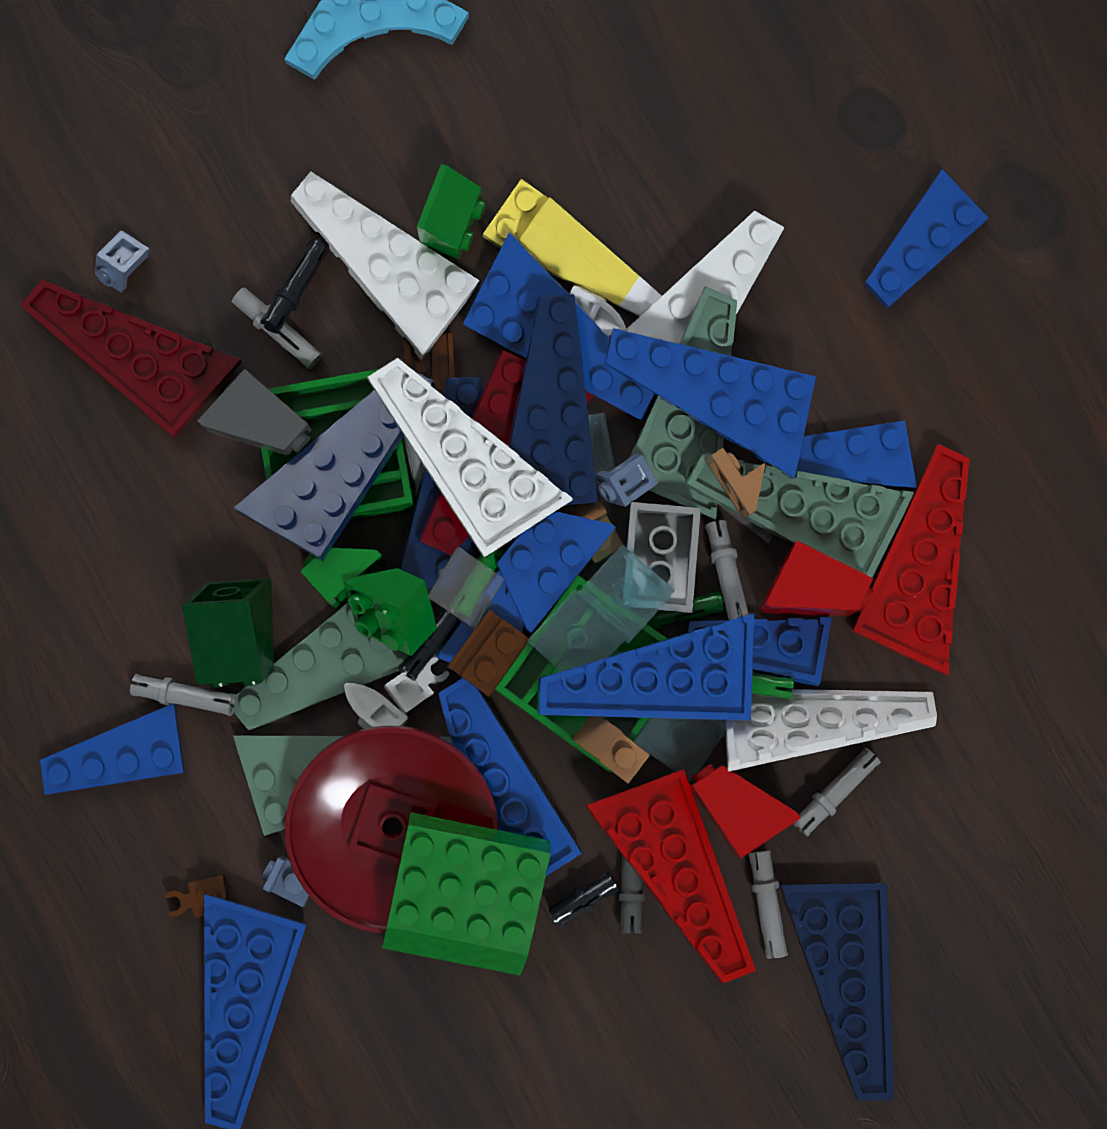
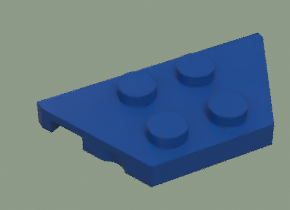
[496,511,616,633]

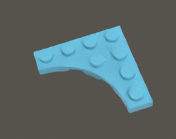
[285,0,469,80]

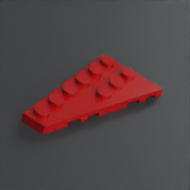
[851,444,970,676]
[584,769,756,983]

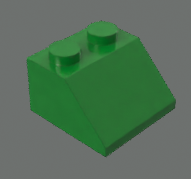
[417,164,486,259]
[300,548,387,609]

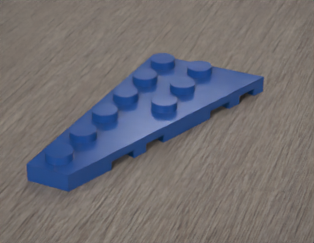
[463,232,656,420]
[604,328,816,479]
[537,613,754,720]
[204,893,306,1129]

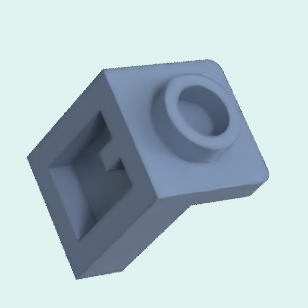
[95,230,149,292]
[596,453,658,507]
[261,856,310,907]

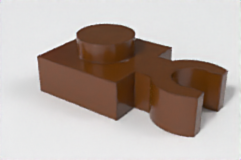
[165,875,229,918]

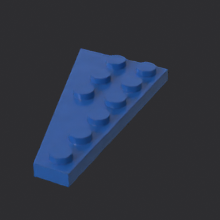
[439,678,583,876]

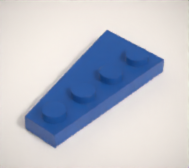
[864,169,988,309]
[40,704,186,795]

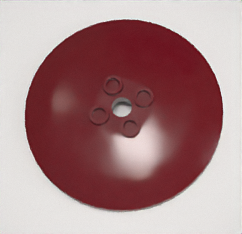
[285,726,498,934]

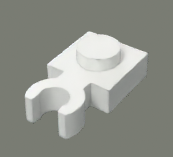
[384,657,449,714]

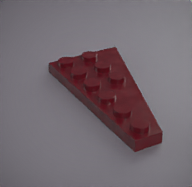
[20,280,242,439]
[418,350,594,555]

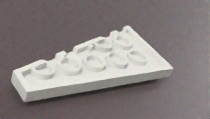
[291,172,479,361]
[627,211,784,344]
[367,358,573,558]
[725,689,937,771]

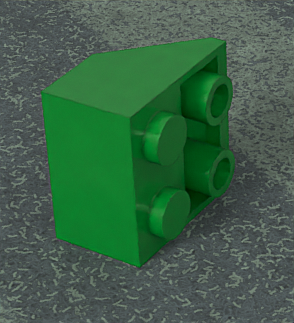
[344,568,437,656]

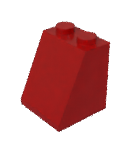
[759,541,875,617]
[690,764,800,858]

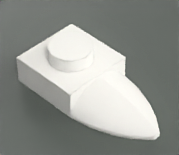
[570,285,627,336]
[344,683,409,729]

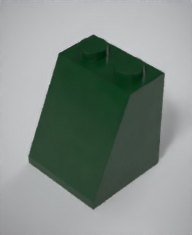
[182,578,274,688]

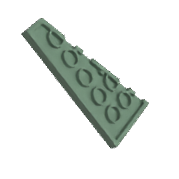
[629,286,737,519]
[684,453,915,577]
[231,603,448,731]
[233,736,452,836]

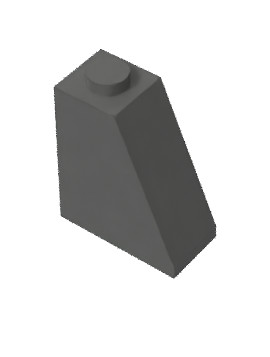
[197,369,312,456]

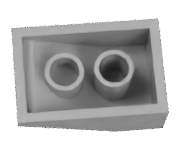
[622,502,701,613]

